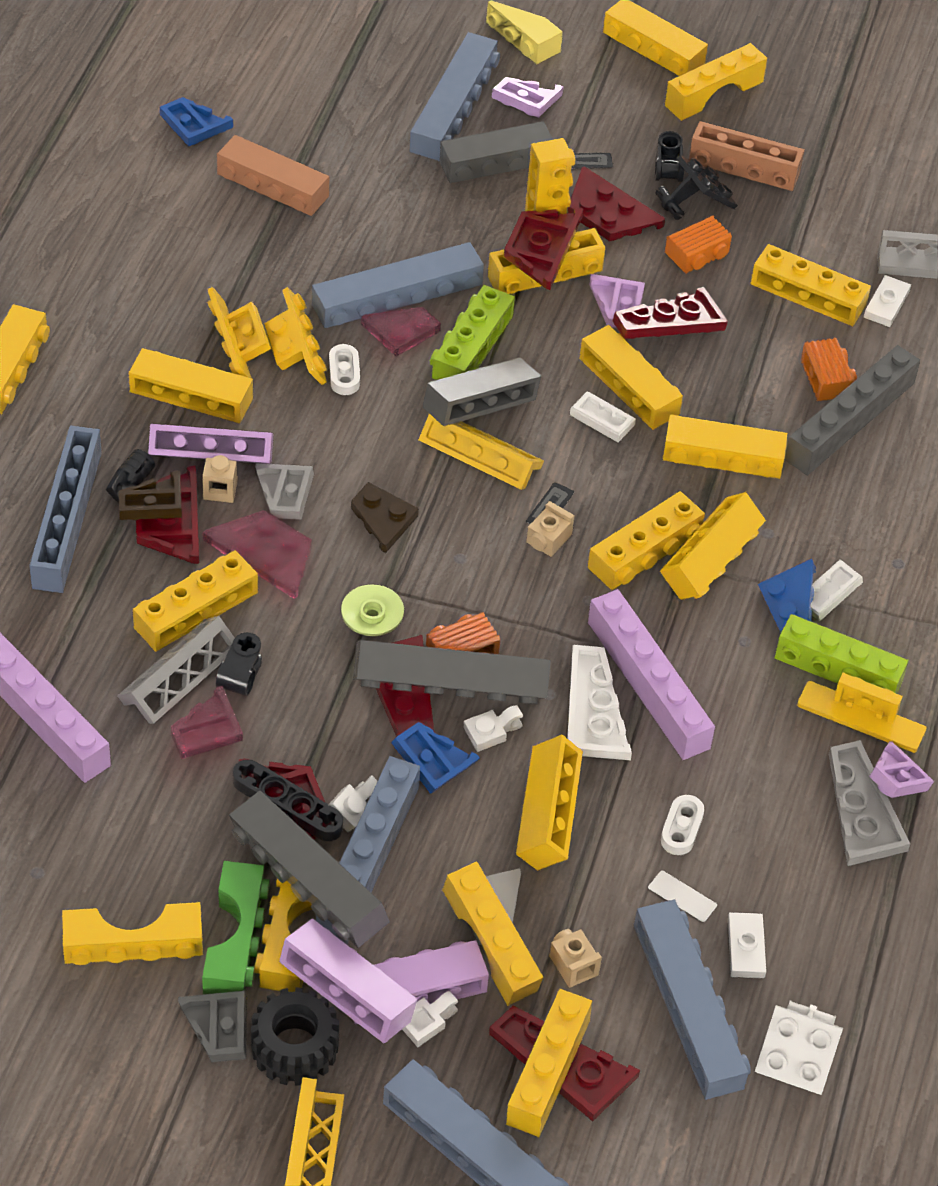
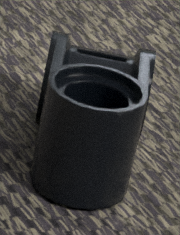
[655,131,684,182]
[216,632,262,696]

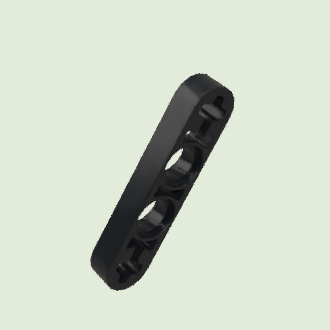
[233,759,343,841]

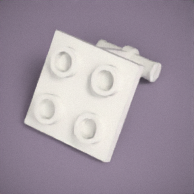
[755,1000,843,1095]

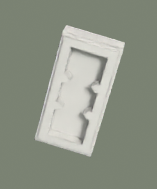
[864,275,911,327]
[570,391,636,442]
[811,560,863,621]
[728,913,766,978]

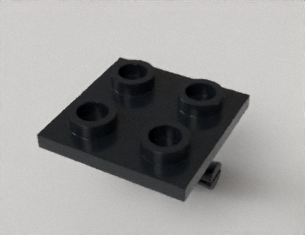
[655,155,738,220]

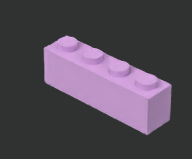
[148,424,273,464]
[279,919,417,1043]
[353,940,489,1024]

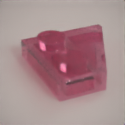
[361,307,441,357]
[171,686,243,759]

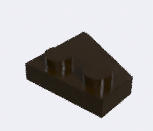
[119,470,182,520]
[351,482,419,553]

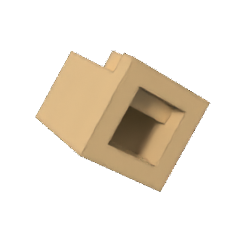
[203,455,238,503]
[526,501,574,557]
[549,929,602,988]

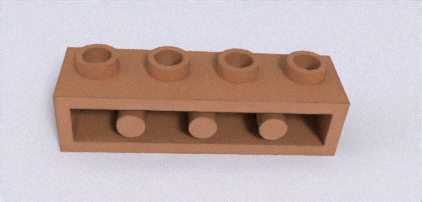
[689,121,805,191]
[217,135,329,216]

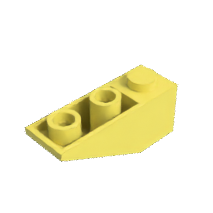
[486,0,563,64]

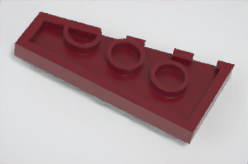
[612,287,728,339]
[376,635,435,737]
[489,1005,640,1122]

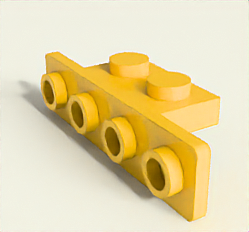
[207,287,271,379]
[264,287,327,385]
[797,673,926,753]

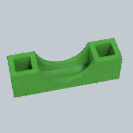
[202,861,270,995]

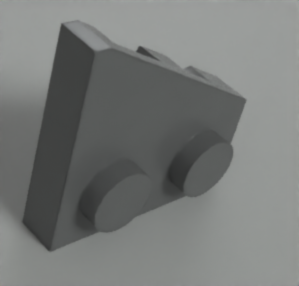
[178,991,247,1062]

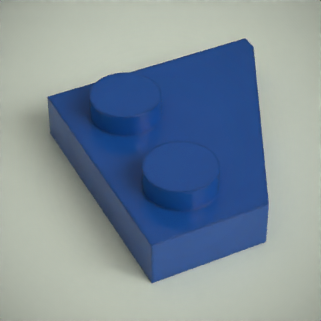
[160,97,233,147]
[758,559,816,633]
[391,722,480,794]

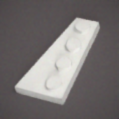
[567,645,632,760]

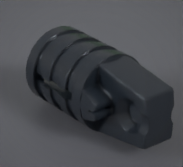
[106,449,155,502]

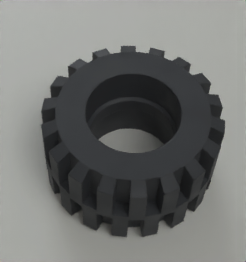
[251,987,339,1086]

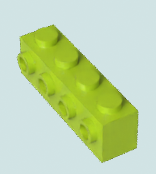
[430,285,515,380]
[775,614,909,694]

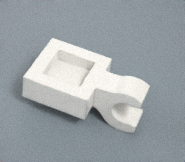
[464,705,523,752]
[329,775,378,832]
[402,991,458,1047]

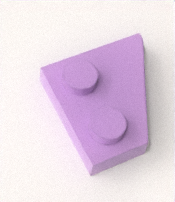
[492,77,564,118]
[589,274,645,328]
[869,741,934,798]

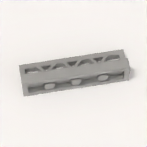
[877,230,938,279]
[117,616,235,724]

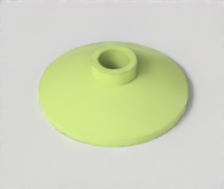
[341,584,404,636]

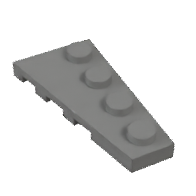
[829,740,910,866]

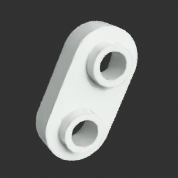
[329,344,360,395]
[661,795,704,855]

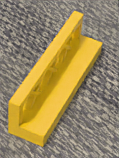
[418,413,544,490]
[285,1077,344,1186]

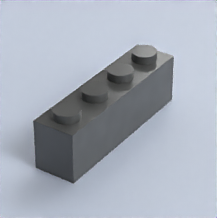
[439,121,553,183]
[423,357,541,426]

